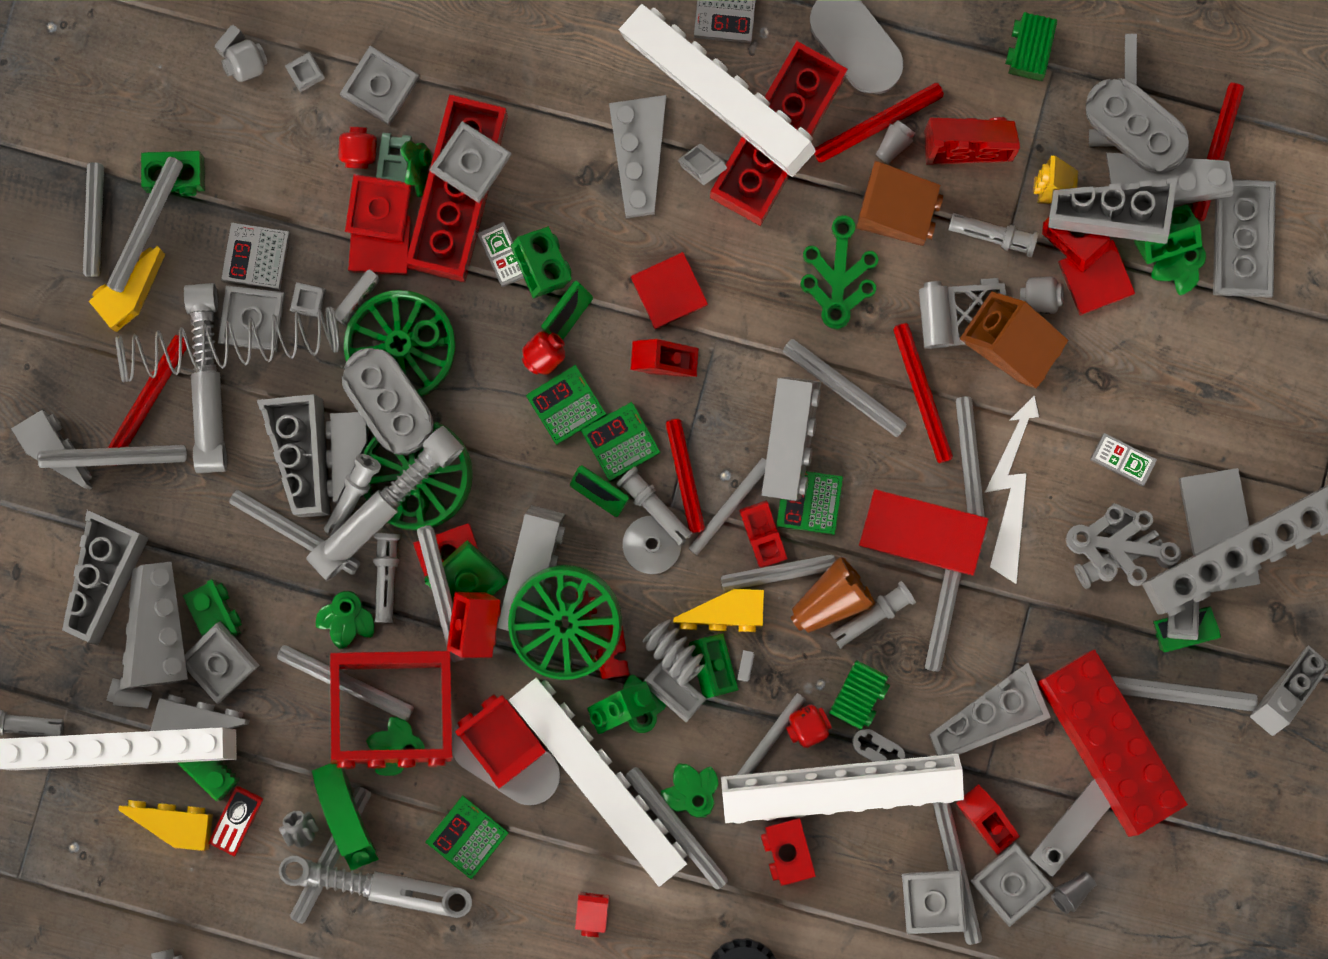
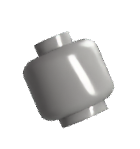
[221,39,267,82]
[1020,276,1064,315]

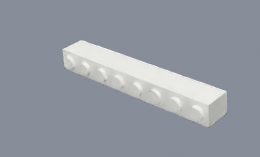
[618,4,816,177]
[509,677,687,887]
[0,727,237,770]
[721,754,964,824]

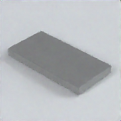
[1213,179,1276,298]
[1179,468,1260,593]

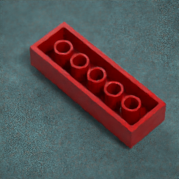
[710,41,848,226]
[406,94,508,283]
[1037,649,1188,837]

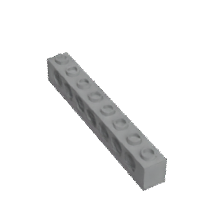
[1142,485,1328,616]

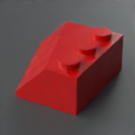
[924,117,1020,165]

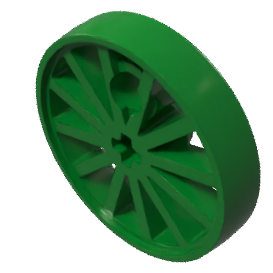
[344,290,456,398]
[364,421,473,531]
[508,565,622,680]

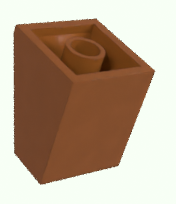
[856,161,944,246]
[960,291,1069,389]

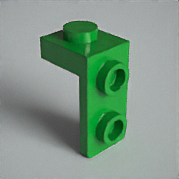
[587,681,657,734]

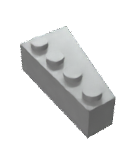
[1106,152,1234,206]
[1048,178,1177,244]
[761,377,821,501]
[257,394,331,518]
[497,505,565,637]
[62,510,149,645]
[120,562,188,690]

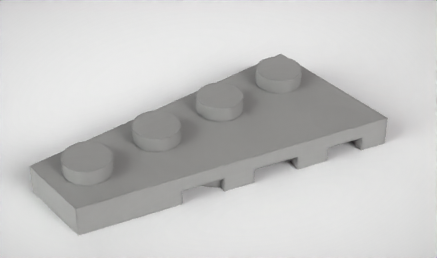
[609,95,666,219]
[929,663,1051,756]

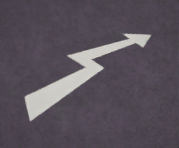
[985,396,1039,584]

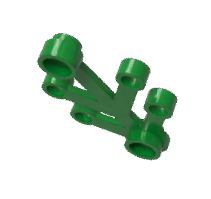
[800,215,879,329]

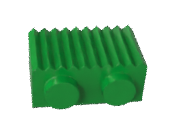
[1005,12,1058,81]
[828,660,890,730]
[177,761,240,801]

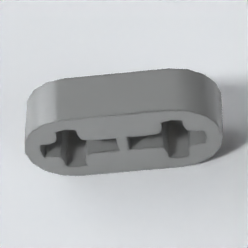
[852,729,905,762]

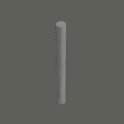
[688,458,766,556]
[737,693,806,775]

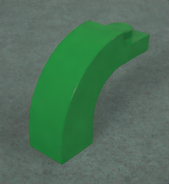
[312,763,379,870]

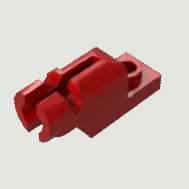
[576,590,629,679]

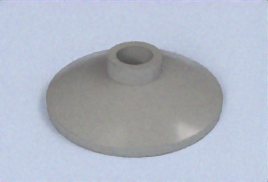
[623,516,681,574]

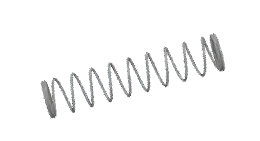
[115,306,340,383]

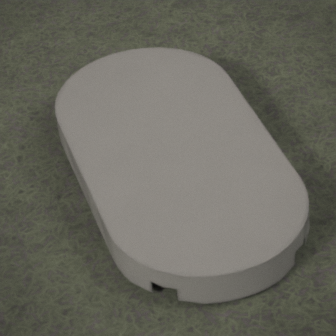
[810,0,903,94]
[1086,78,1189,173]
[342,348,433,455]
[452,713,560,805]

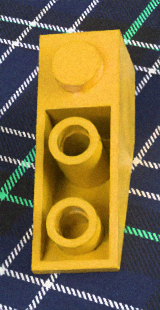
[1033,155,1078,204]
[89,246,165,332]
[673,589,764,632]
[118,800,213,851]

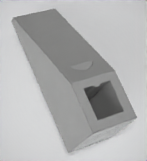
[11,410,93,490]
[326,412,370,504]
[1250,645,1328,736]
[150,694,250,731]

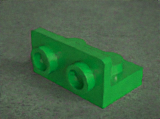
[183,579,242,637]

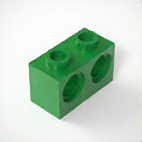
[141,151,205,196]
[1134,204,1202,264]
[510,226,572,299]

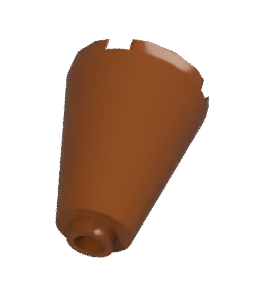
[791,556,876,633]

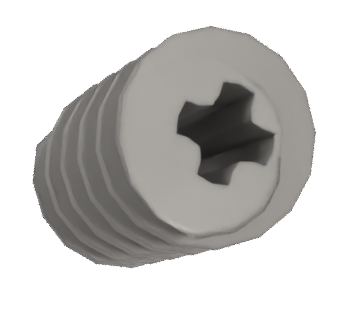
[642,619,705,686]

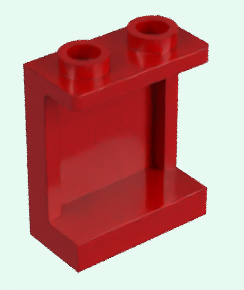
[455,694,547,789]

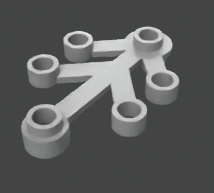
[1066,506,1181,586]

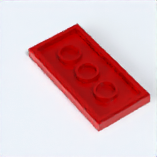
[859,489,989,576]

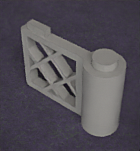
[919,278,1006,349]

